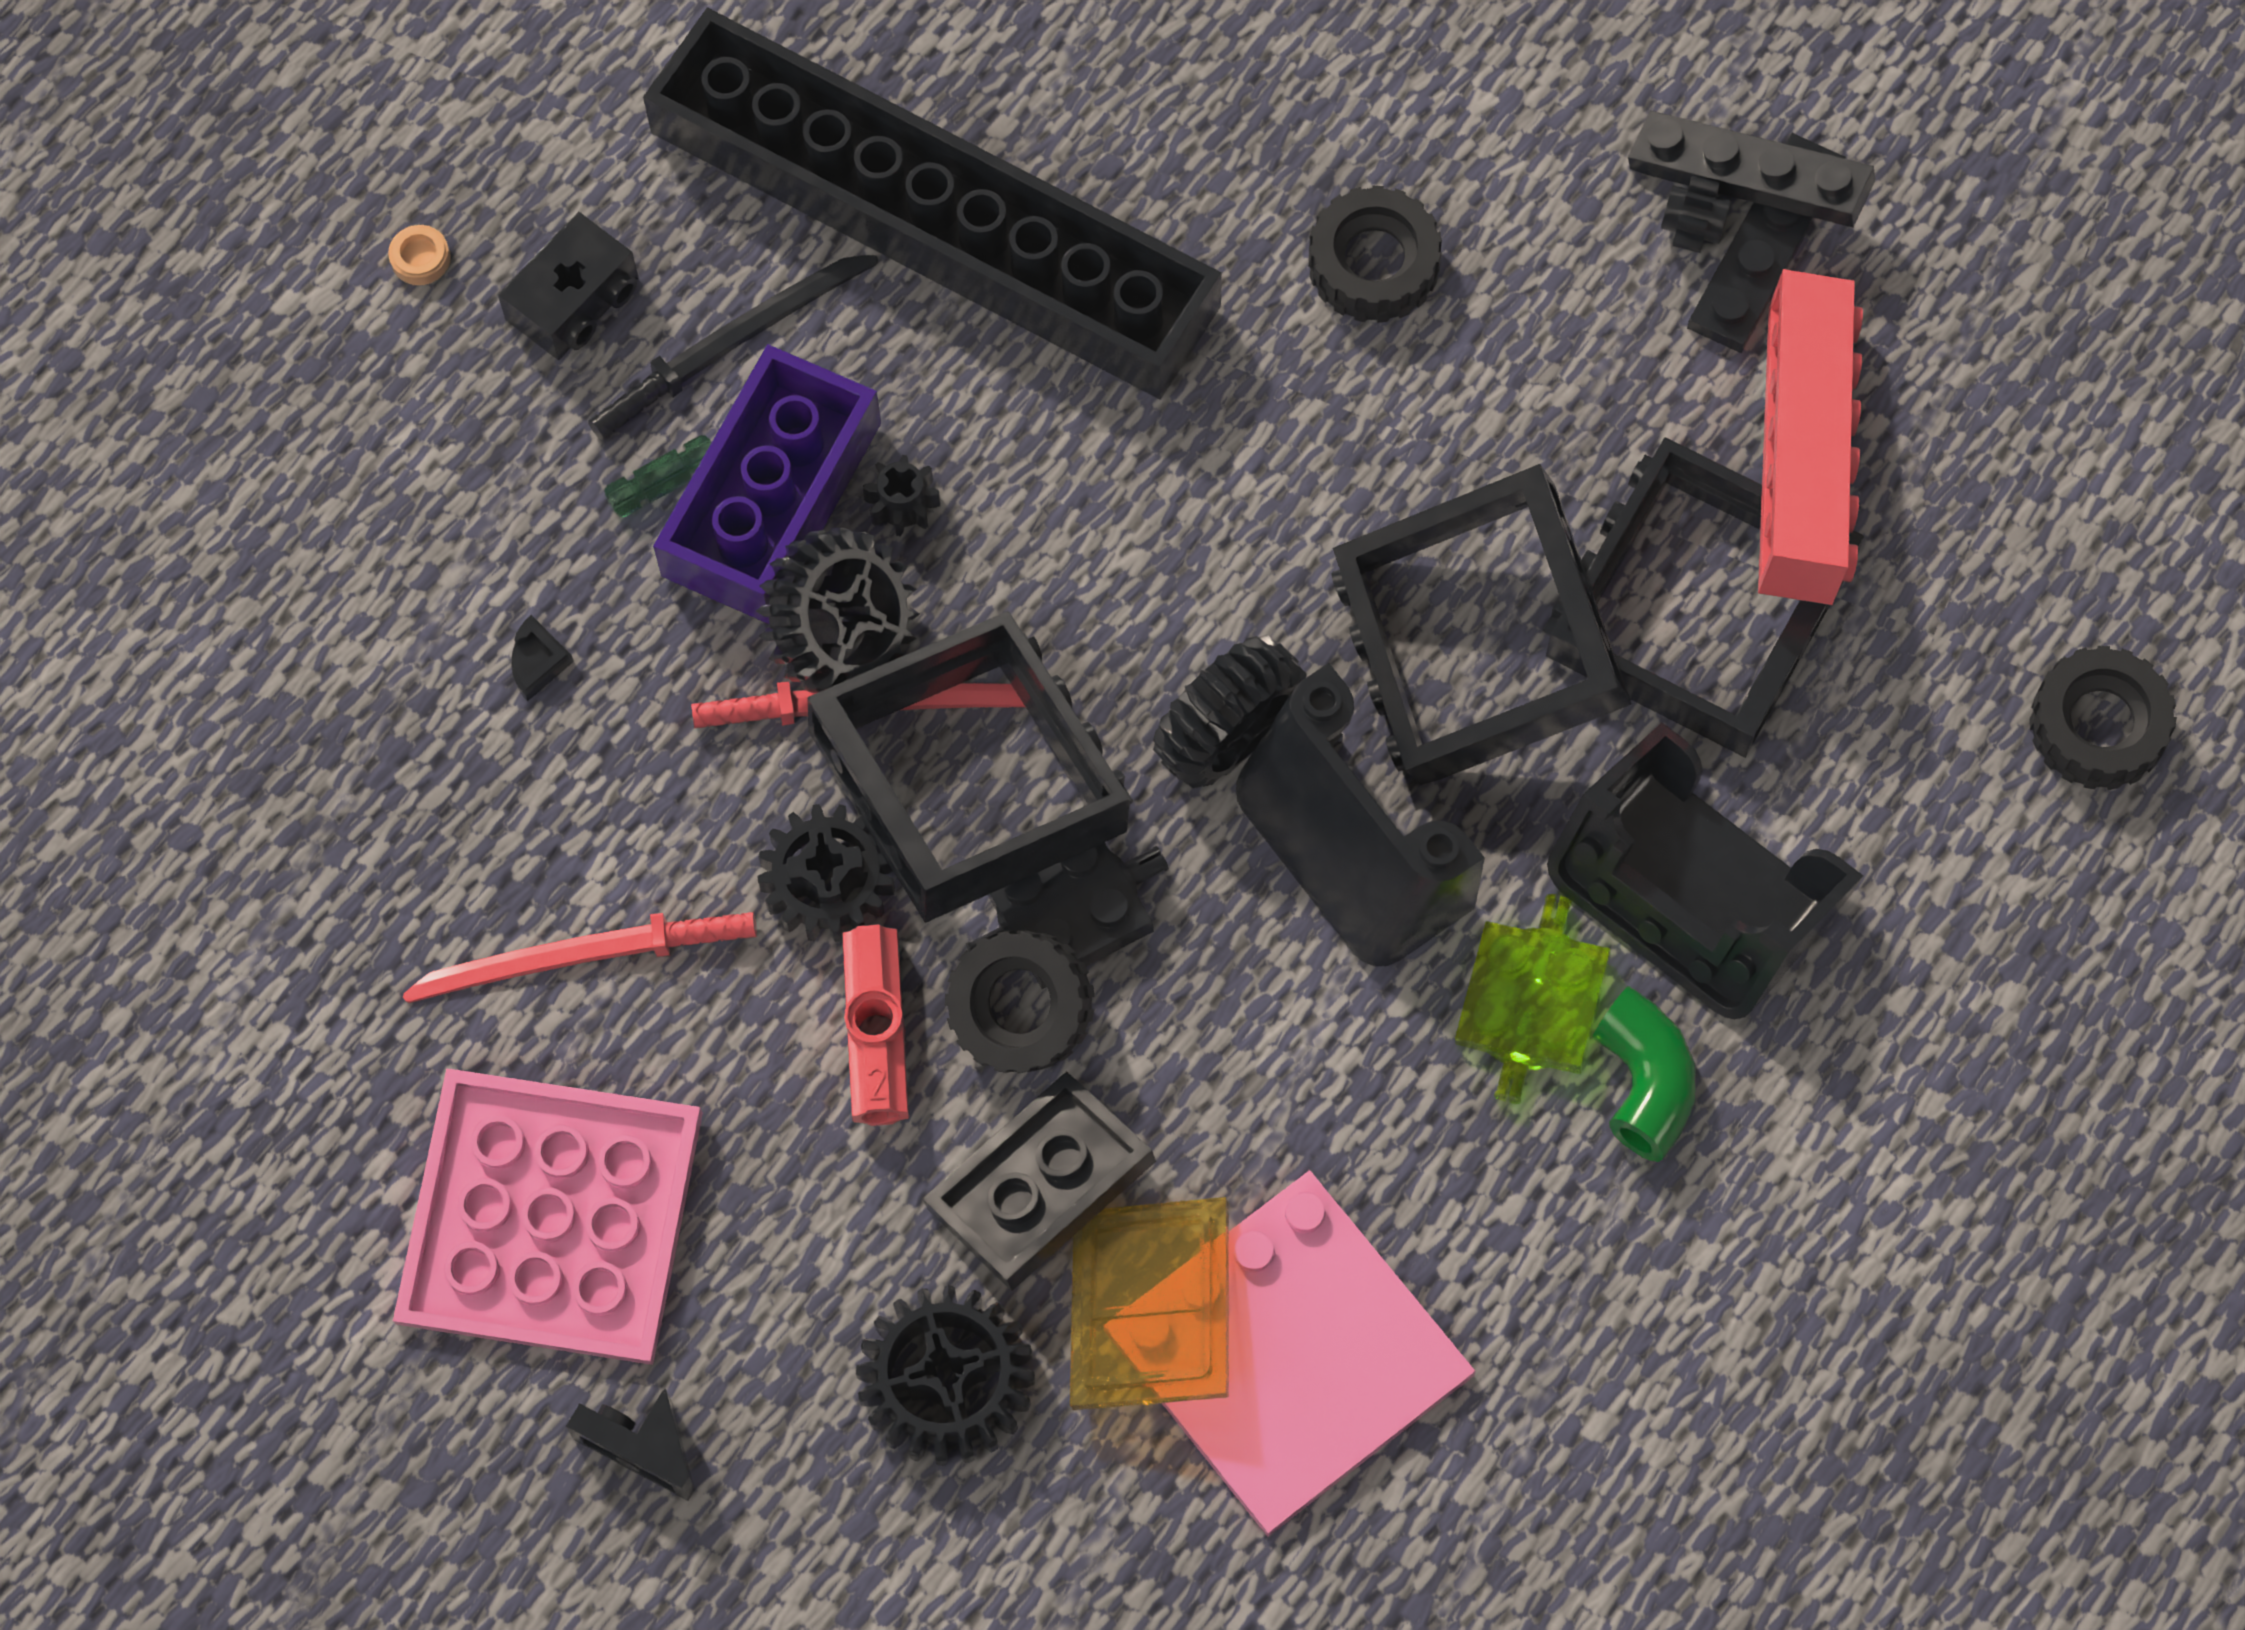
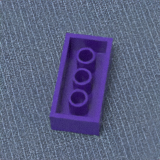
[653,344,881,625]

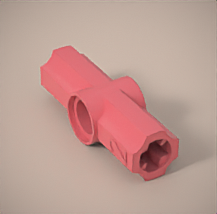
[842,925,909,1126]

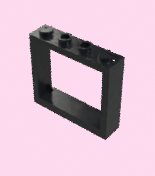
[1543,437,1864,758]
[1331,464,1632,785]
[807,611,1133,923]

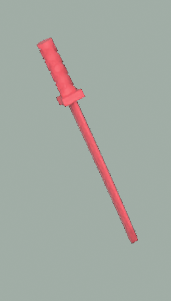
[691,681,1025,729]
[403,912,757,1003]

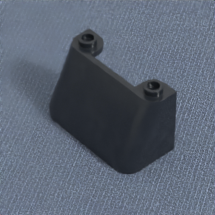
[1236,663,1485,967]
[1547,722,1864,1019]

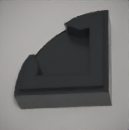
[511,615,574,701]

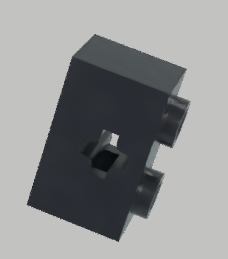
[497,211,639,361]

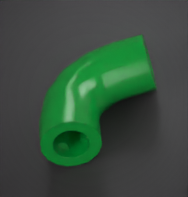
[1592,986,1695,1162]

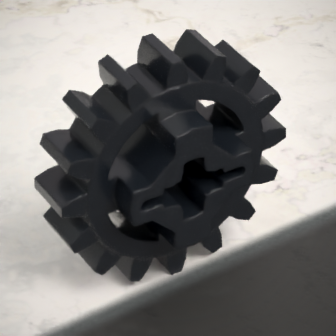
[757,804,895,942]

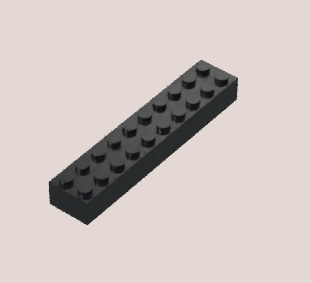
[643,7,1222,400]

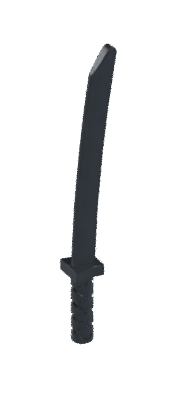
[588,255,878,440]

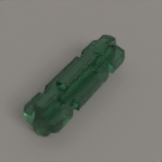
[604,435,712,518]

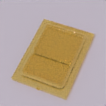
[1070,1197,1229,1410]

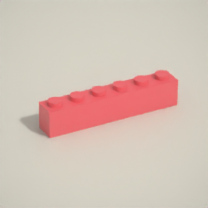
[1758,269,1863,605]

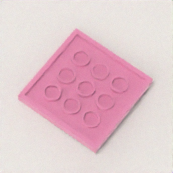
[393,1068,703,1365]
[1104,1170,1475,1537]

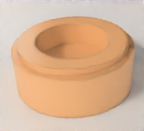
[388,225,451,285]

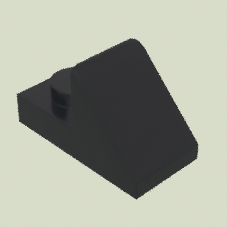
[566,1389,695,1501]

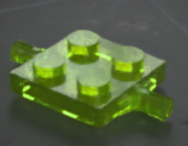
[1455,894,1611,1104]

